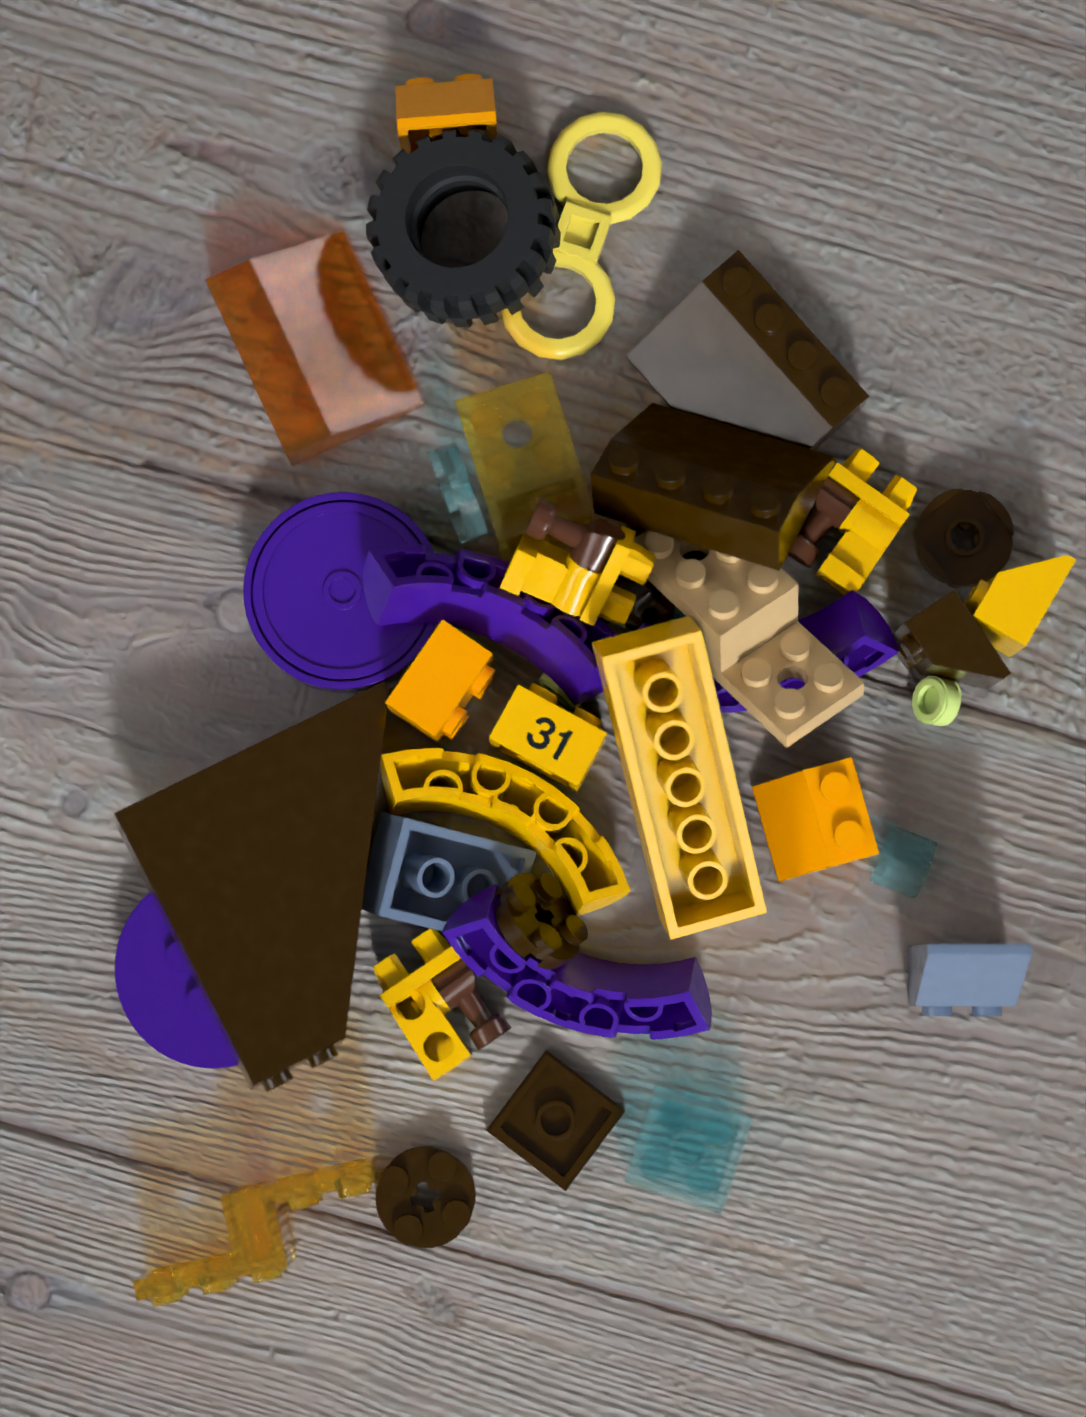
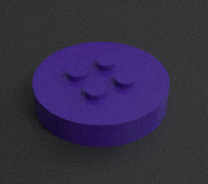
[243,492,438,693]
[115,892,238,1068]

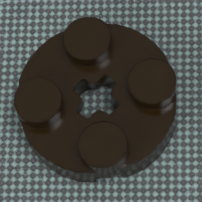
[913,488,1014,589]
[494,873,588,970]
[375,1146,476,1248]

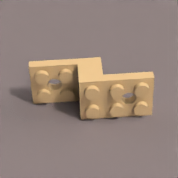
[633,530,864,748]

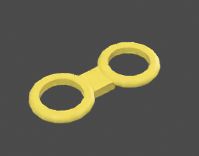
[501,111,662,360]

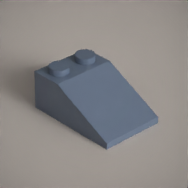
[362,811,536,931]
[908,944,1032,1016]

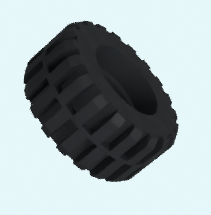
[366,128,561,328]

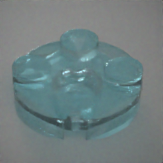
[427,443,488,545]

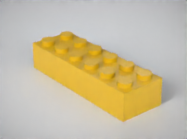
[592,616,767,940]

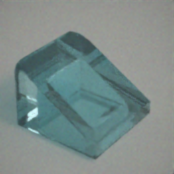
[870,824,937,898]

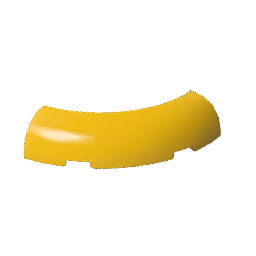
[380,748,631,916]

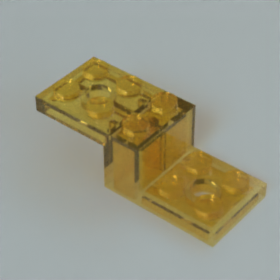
[454,371,609,623]
[133,1155,381,1307]

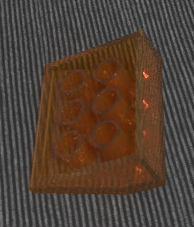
[205,231,424,467]

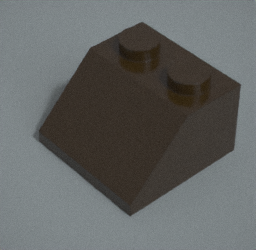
[893,590,1011,689]

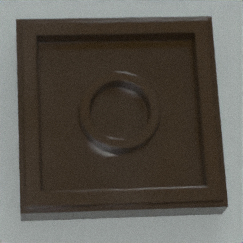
[486,1050,626,1191]

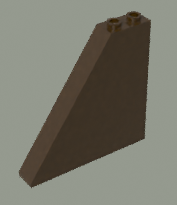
[114,681,389,1092]

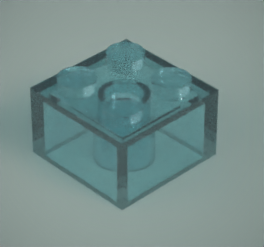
[623,1083,753,1215]

